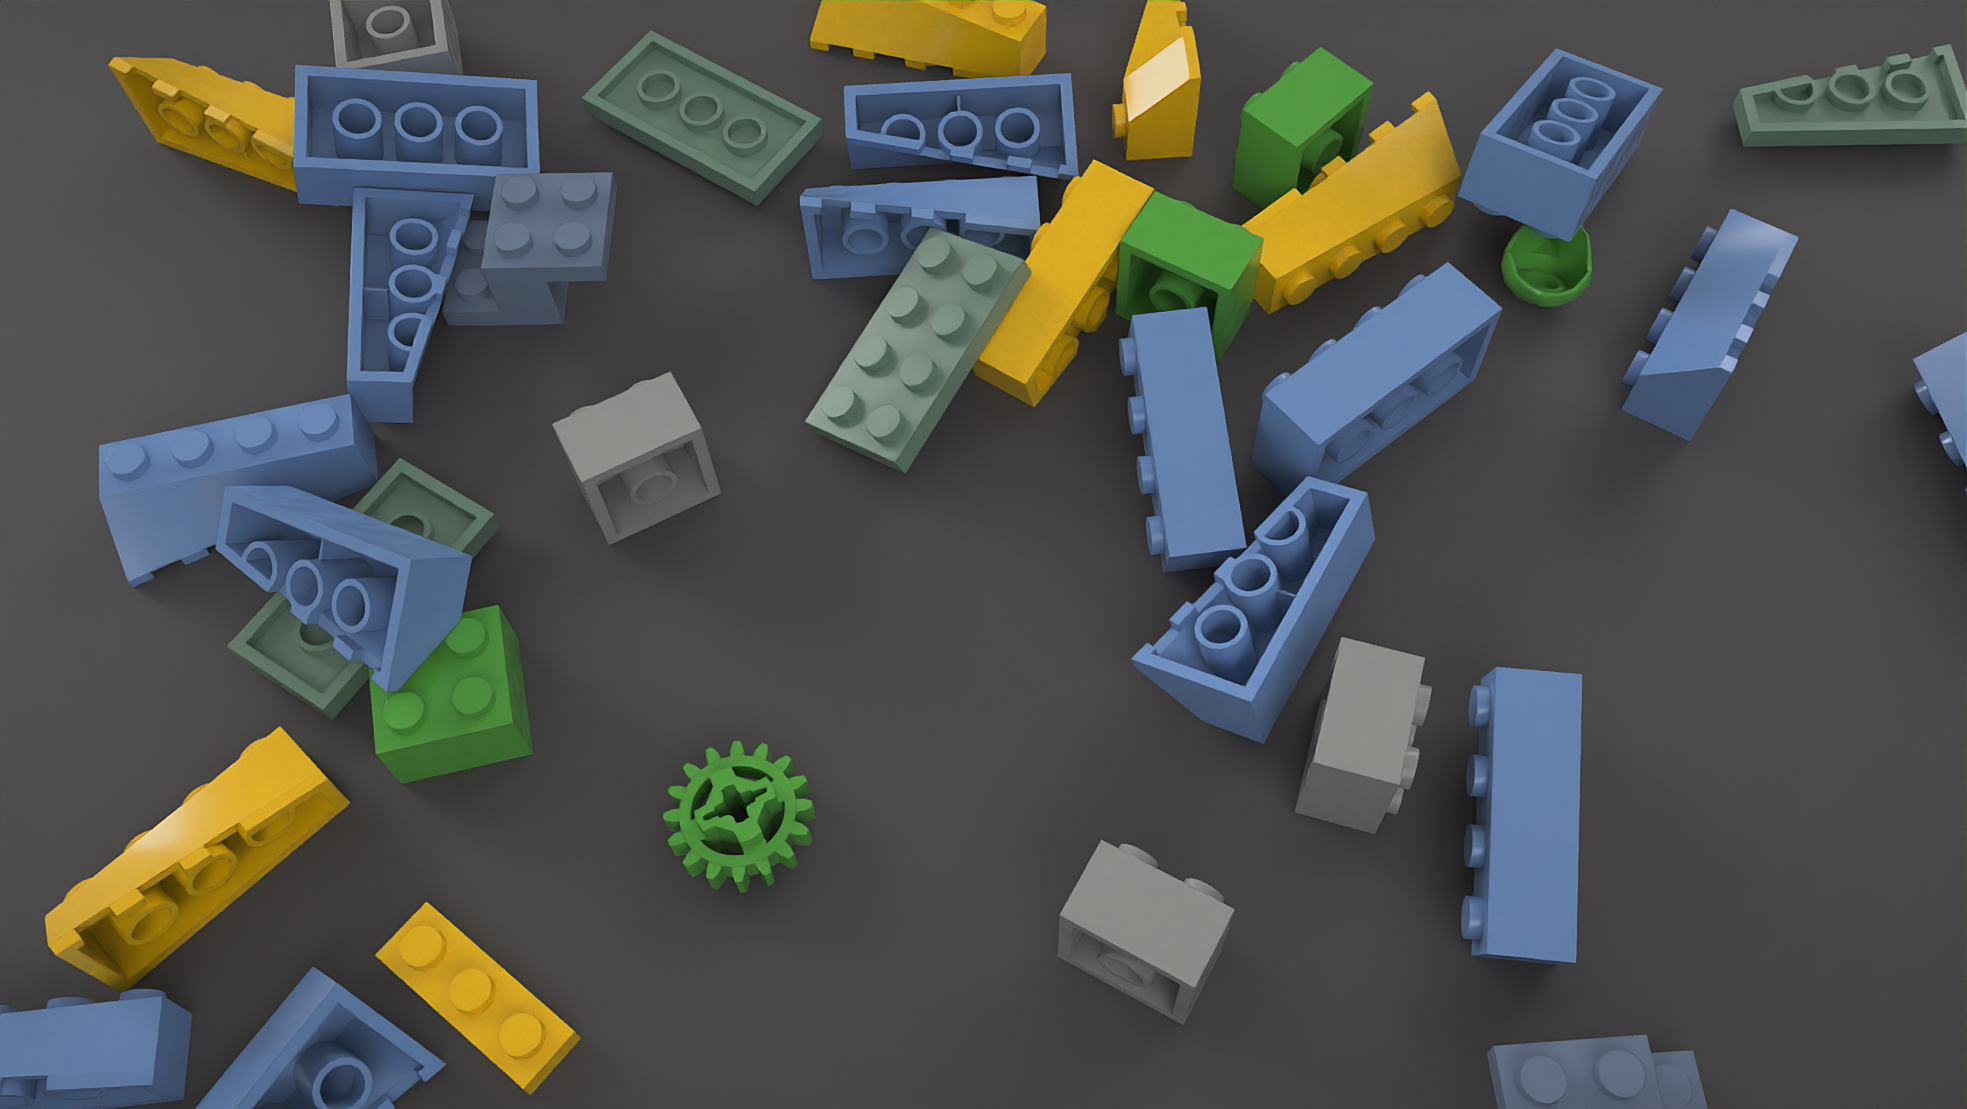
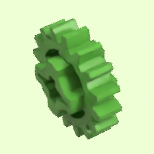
[663,741,816,893]

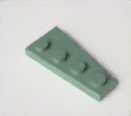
[1732,44,1967,147]

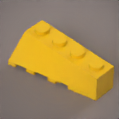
[809,0,1047,79]
[108,57,338,207]
[1242,91,1462,315]
[972,159,1155,407]
[44,726,351,993]

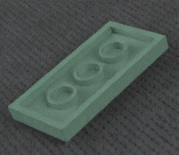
[582,30,824,206]
[805,227,1032,474]
[227,458,501,720]

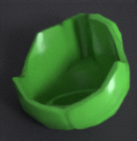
[1501,223,1592,308]

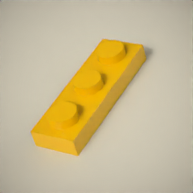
[375,901,581,1095]

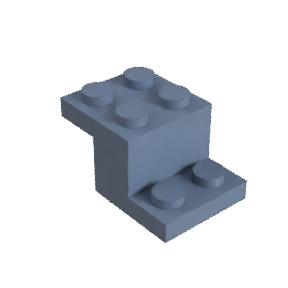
[442,172,617,326]
[1487,1034,1708,1109]

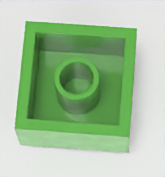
[1232,47,1374,210]
[1115,191,1264,362]
[369,605,533,784]

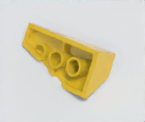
[1112,0,1201,161]

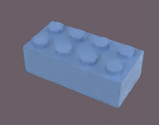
[1458,48,1663,242]
[293,65,540,212]
[1250,262,1503,497]

